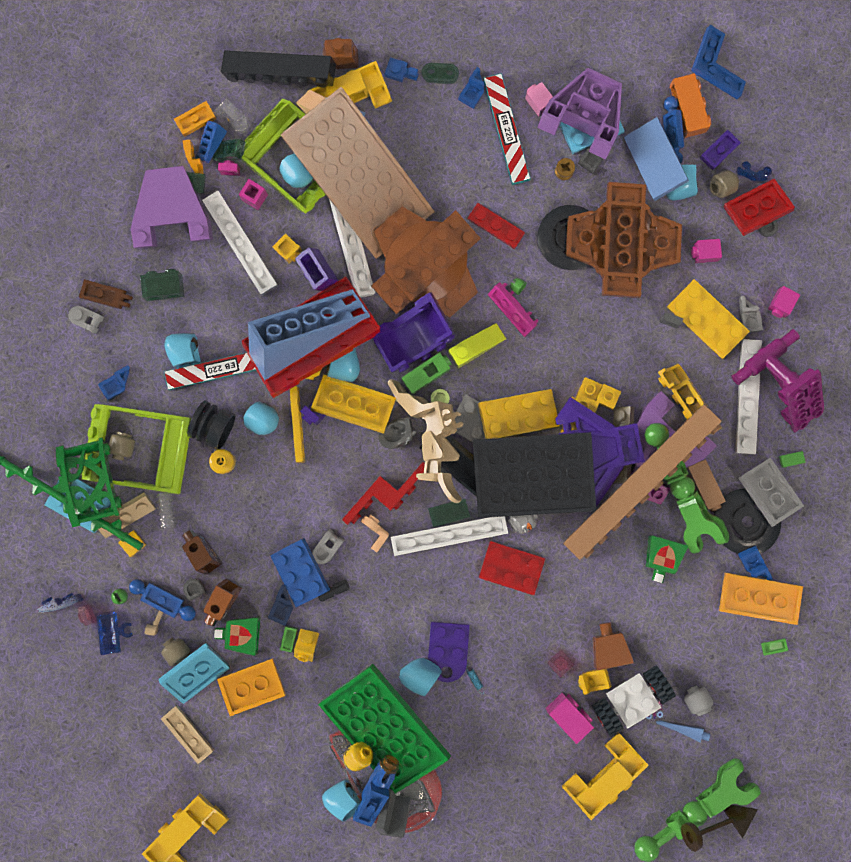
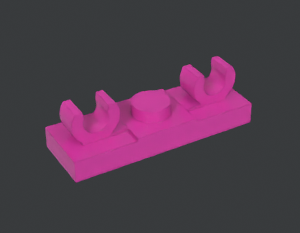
[488,282,539,337]

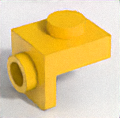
[273,233,302,264]
[294,629,319,662]
[578,669,612,695]

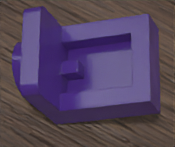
[300,400,326,425]

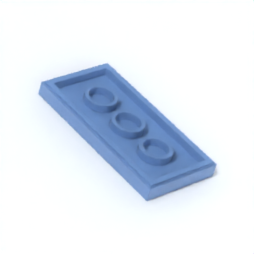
[624,117,689,201]

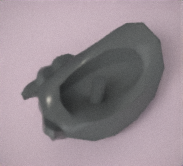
[378,416,417,449]

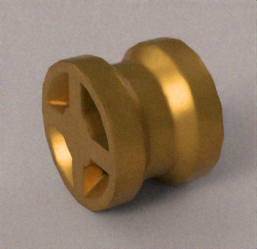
[555,158,575,180]

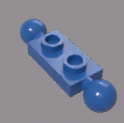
[663,96,684,163]
[129,579,196,621]

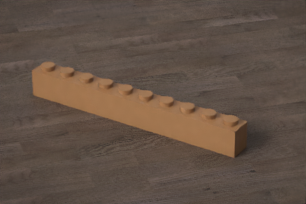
[563,404,722,560]

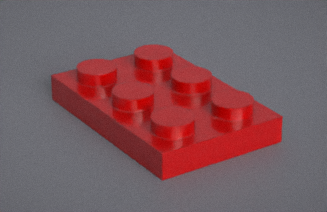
[724,178,795,236]
[479,541,546,595]

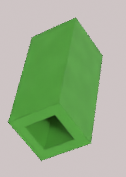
[402,352,451,396]

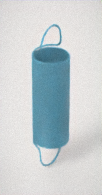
[466,665,484,694]

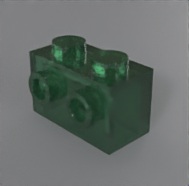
[140,269,185,301]

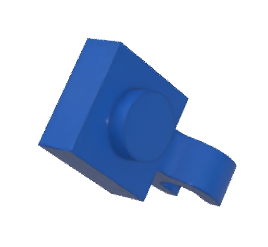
[384,57,419,82]

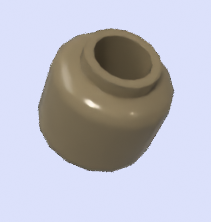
[709,170,739,198]
[109,432,135,461]
[161,637,191,666]

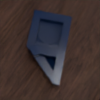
[268,584,293,626]

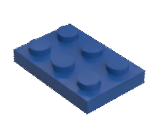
[270,538,330,607]

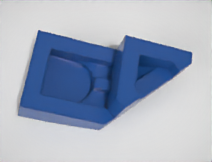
[458,67,485,109]
[98,365,130,402]
[738,546,773,581]

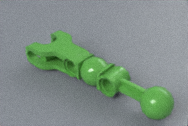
[644,423,729,554]
[634,758,761,862]

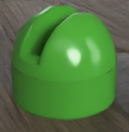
[510,278,527,295]
[111,589,128,605]

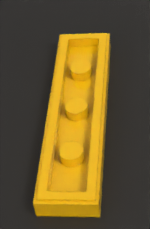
[290,386,305,463]

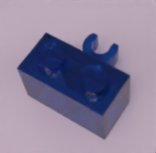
[95,611,133,655]

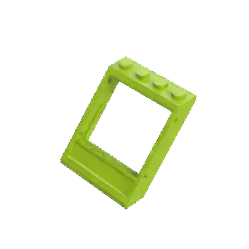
[233,99,326,214]
[81,404,191,494]

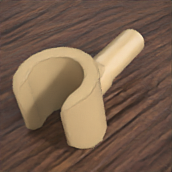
[145,610,163,636]

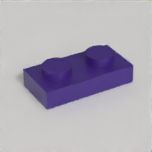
[700,130,741,170]

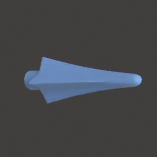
[656,720,710,743]

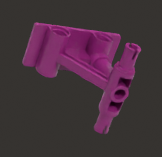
[731,329,824,433]

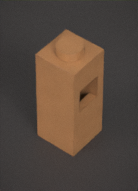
[687,459,726,512]

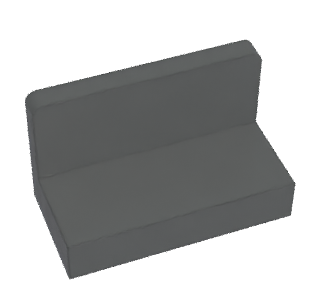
[376,789,412,838]

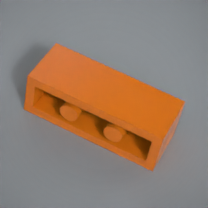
[670,73,711,138]

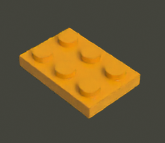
[217,658,286,716]

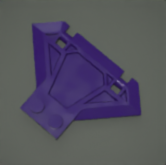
[556,397,645,507]

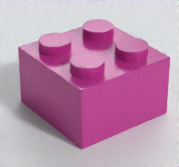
[545,693,594,744]

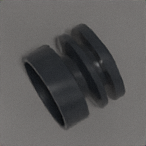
[187,400,236,450]

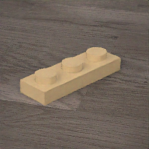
[98,492,155,539]
[161,705,214,764]

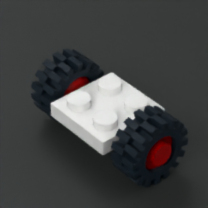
[591,665,676,737]

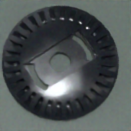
[537,205,589,270]
[714,488,781,554]

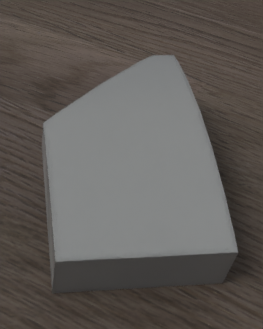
[739,296,763,333]

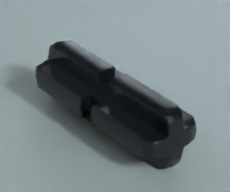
[318,579,350,602]

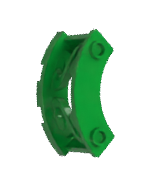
[56,437,122,528]

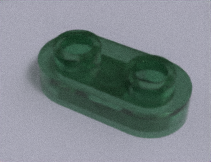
[422,63,459,84]

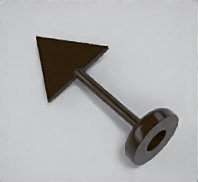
[681,805,758,852]

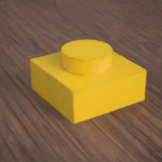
[118,530,146,557]

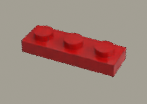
[467,203,525,249]

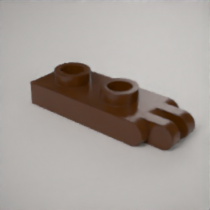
[79,279,133,309]

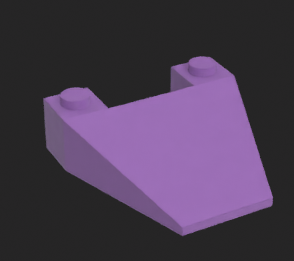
[537,68,622,160]
[131,166,213,249]
[631,391,717,479]

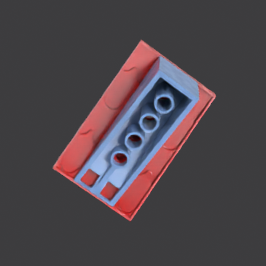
[242,276,380,398]

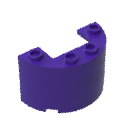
[373,292,456,373]

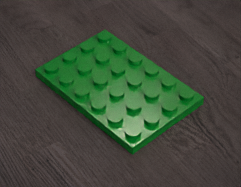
[318,664,451,794]

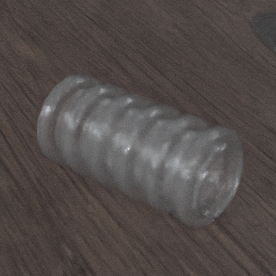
[155,492,177,529]

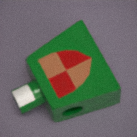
[646,535,688,583]
[214,617,261,656]

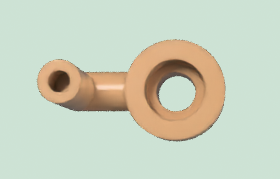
[361,514,389,552]

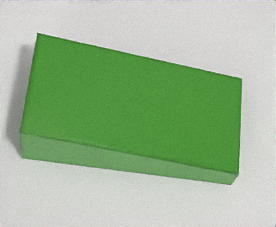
[779,451,806,468]
[280,625,298,653]
[761,638,788,656]

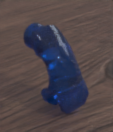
[736,161,772,181]

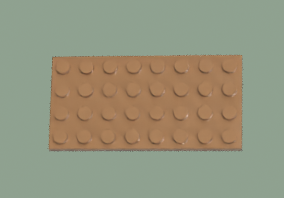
[280,86,435,259]

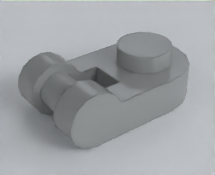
[68,306,105,334]
[313,529,345,564]

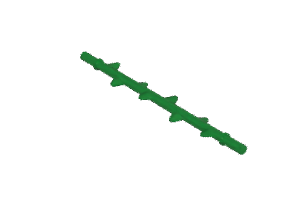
[0,456,144,550]

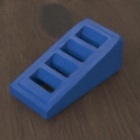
[196,121,227,163]

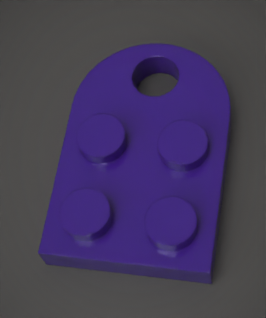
[428,621,470,682]

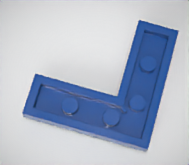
[691,25,746,99]

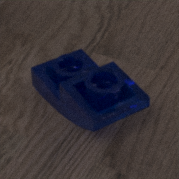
[37,593,83,612]

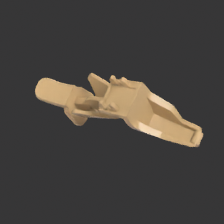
[388,379,463,503]

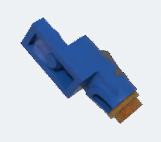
[353,755,399,827]

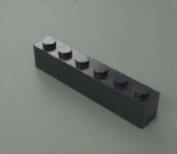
[221,50,336,88]

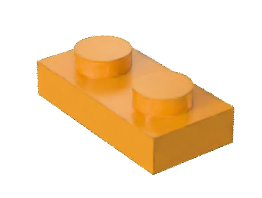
[174,101,216,137]

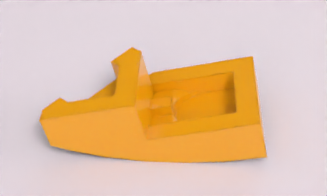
[183,140,204,178]

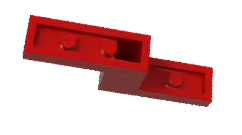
[342,462,425,525]

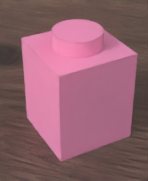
[525,82,553,117]

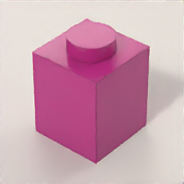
[239,179,268,210]
[691,239,722,263]
[768,286,800,318]

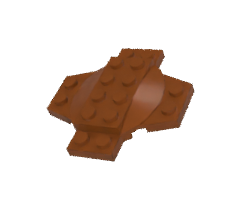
[566,182,682,298]
[371,206,481,318]

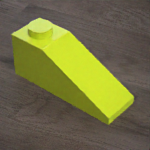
[448,323,506,369]

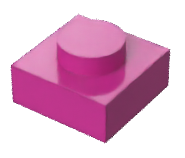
[218,160,240,176]

